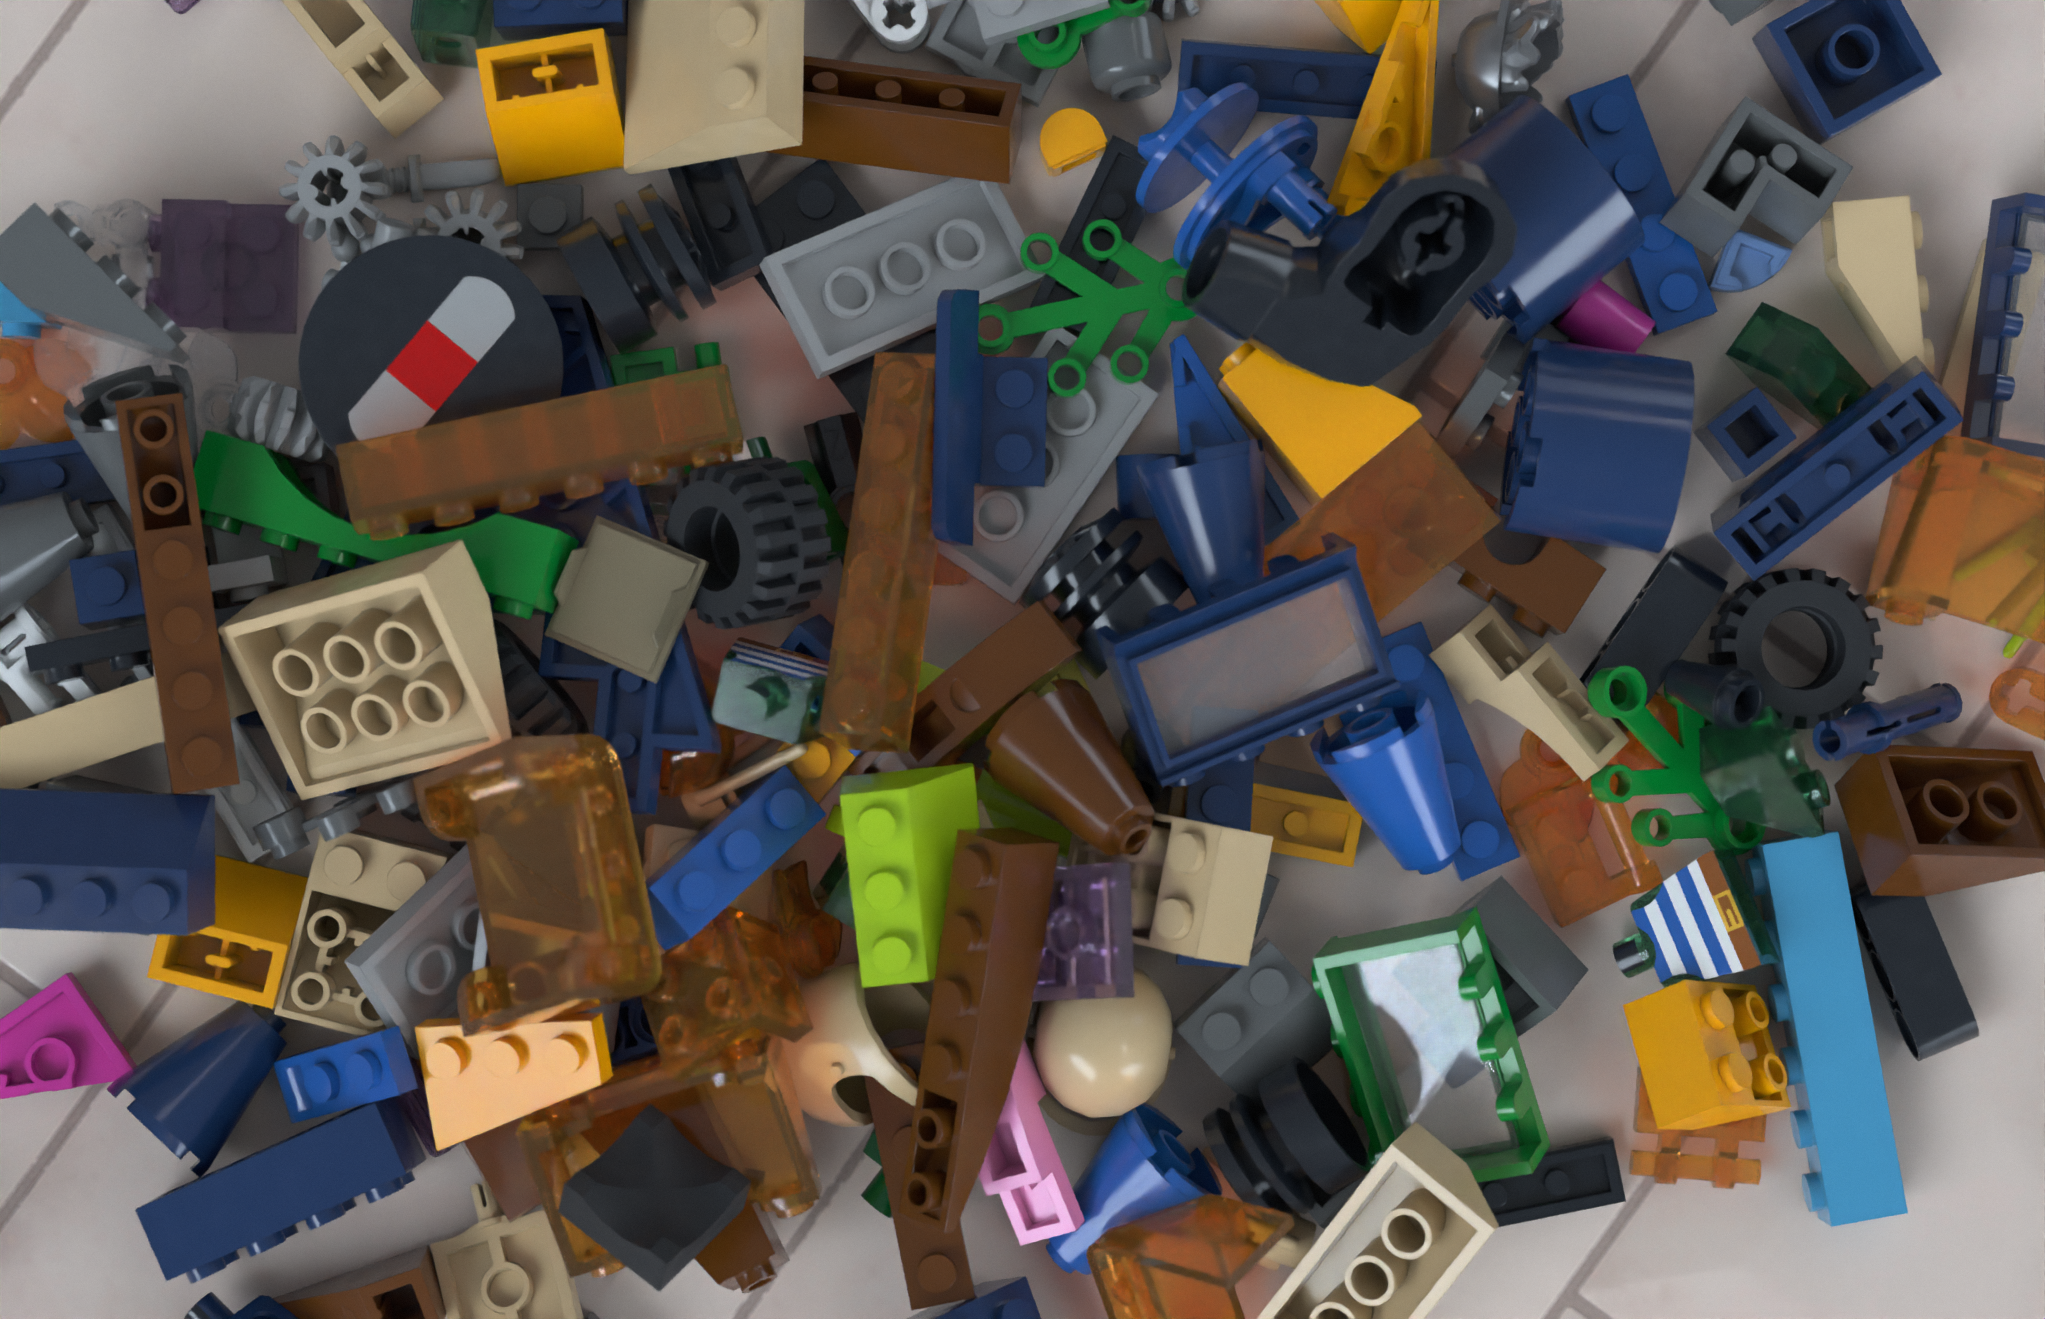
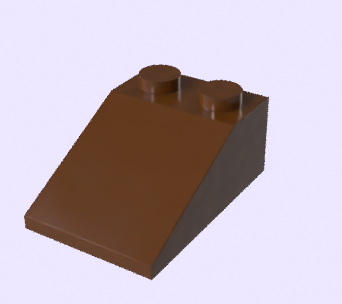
[1834,745,2045,897]

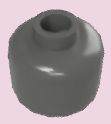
[1082,1,1172,102]

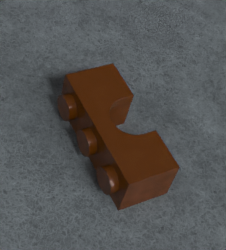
[1397,464,1607,638]

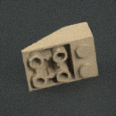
[1054,812,1273,966]
[274,829,456,1036]

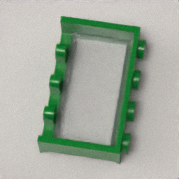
[1311,906,1551,1183]

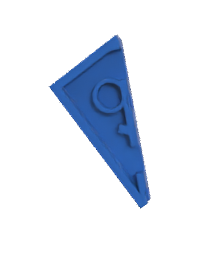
[1169,334,1302,547]

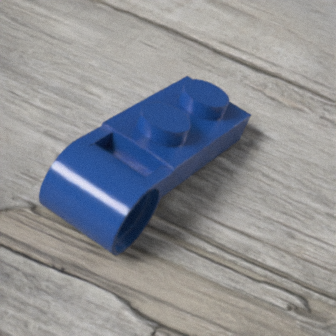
[273,1025,418,1124]

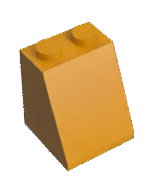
[1217,342,1422,506]

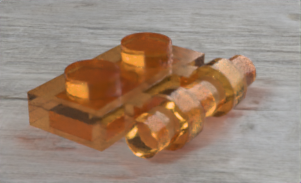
[1629,1066,1767,1189]

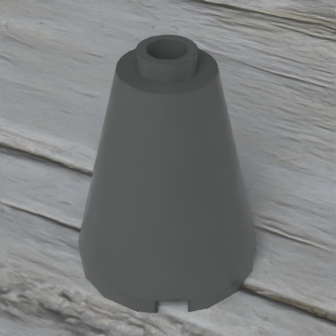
[63,364,204,526]
[0,491,99,623]

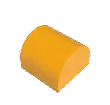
[1040,108,1108,178]

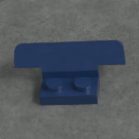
[931,289,1048,546]

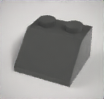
[1392,875,1589,1038]
[1173,937,1333,1112]

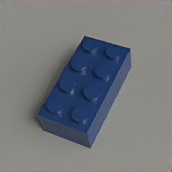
[135,1095,427,1284]

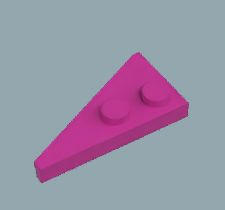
[0,972,137,1099]

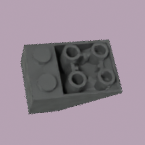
[0,202,190,364]

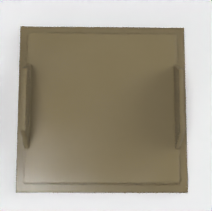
[544,515,709,684]

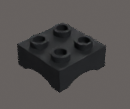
[558,1103,751,1292]

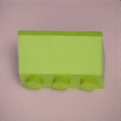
[840,763,980,988]

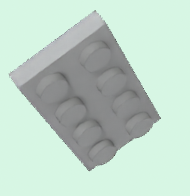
[759,177,1045,380]
[909,328,1159,605]

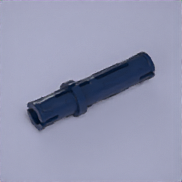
[1812,683,1963,761]

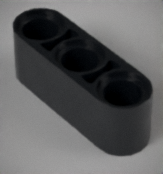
[1579,545,1728,733]
[1849,882,1979,1061]

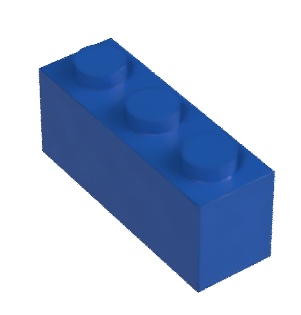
[623,765,827,951]

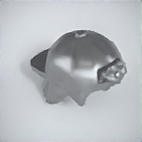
[1451,0,1564,134]

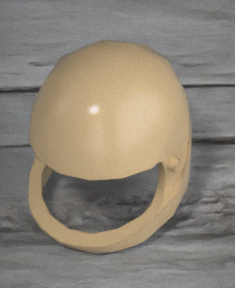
[1026,959,1176,1136]
[771,961,932,1127]

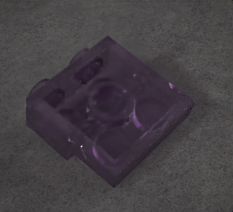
[147,199,299,334]
[1031,863,1135,1001]

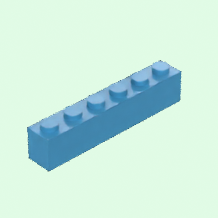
[1744,830,1908,1227]

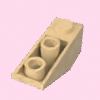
[1820,195,1935,375]

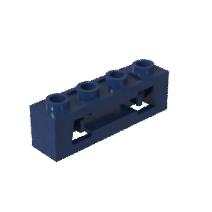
[1710,355,1964,581]

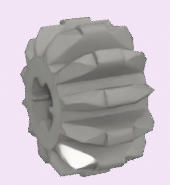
[279,136,392,247]
[414,188,524,260]
[227,376,330,463]

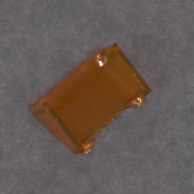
[1865,436,2045,644]
[413,734,662,1037]
[516,1020,822,1278]

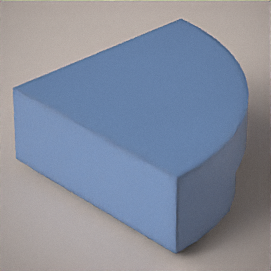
[1708,229,1792,293]

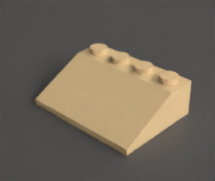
[624,0,805,175]
[217,539,513,800]

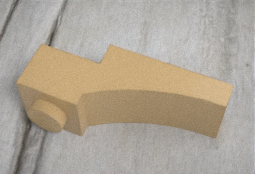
[1429,604,1630,781]

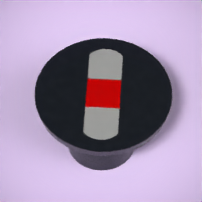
[299,235,564,495]

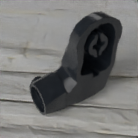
[1181,158,1518,387]

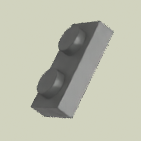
[1428,333,1527,466]

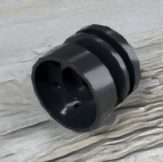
[555,184,717,355]
[1019,507,1189,680]
[1202,1057,1371,1232]

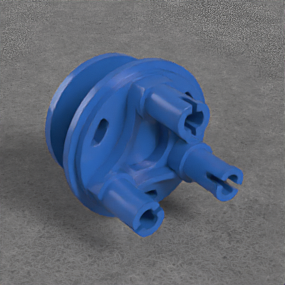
[1136,82,1346,270]

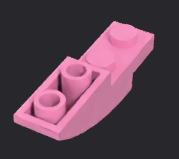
[979,1039,1085,1246]

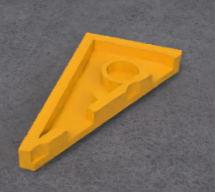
[1327,0,1439,216]

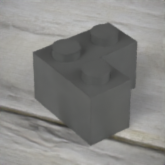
[1659,96,1853,257]

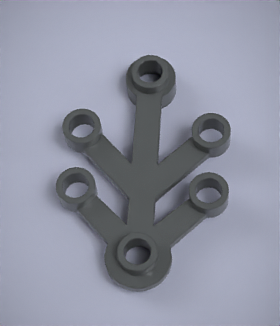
[252,756,488,860]

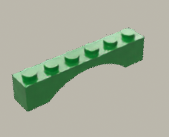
[193,430,579,620]

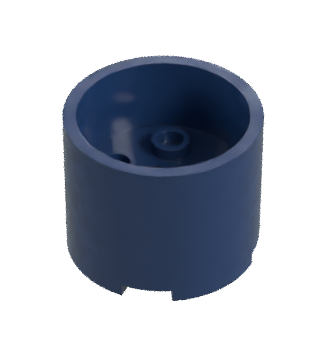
[1443,95,1645,345]
[1500,337,1695,554]

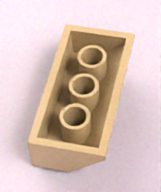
[1257,1121,1499,1319]

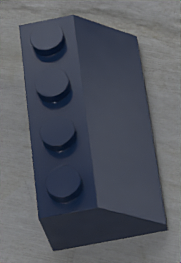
[0,788,215,935]

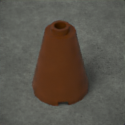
[983,678,1155,856]

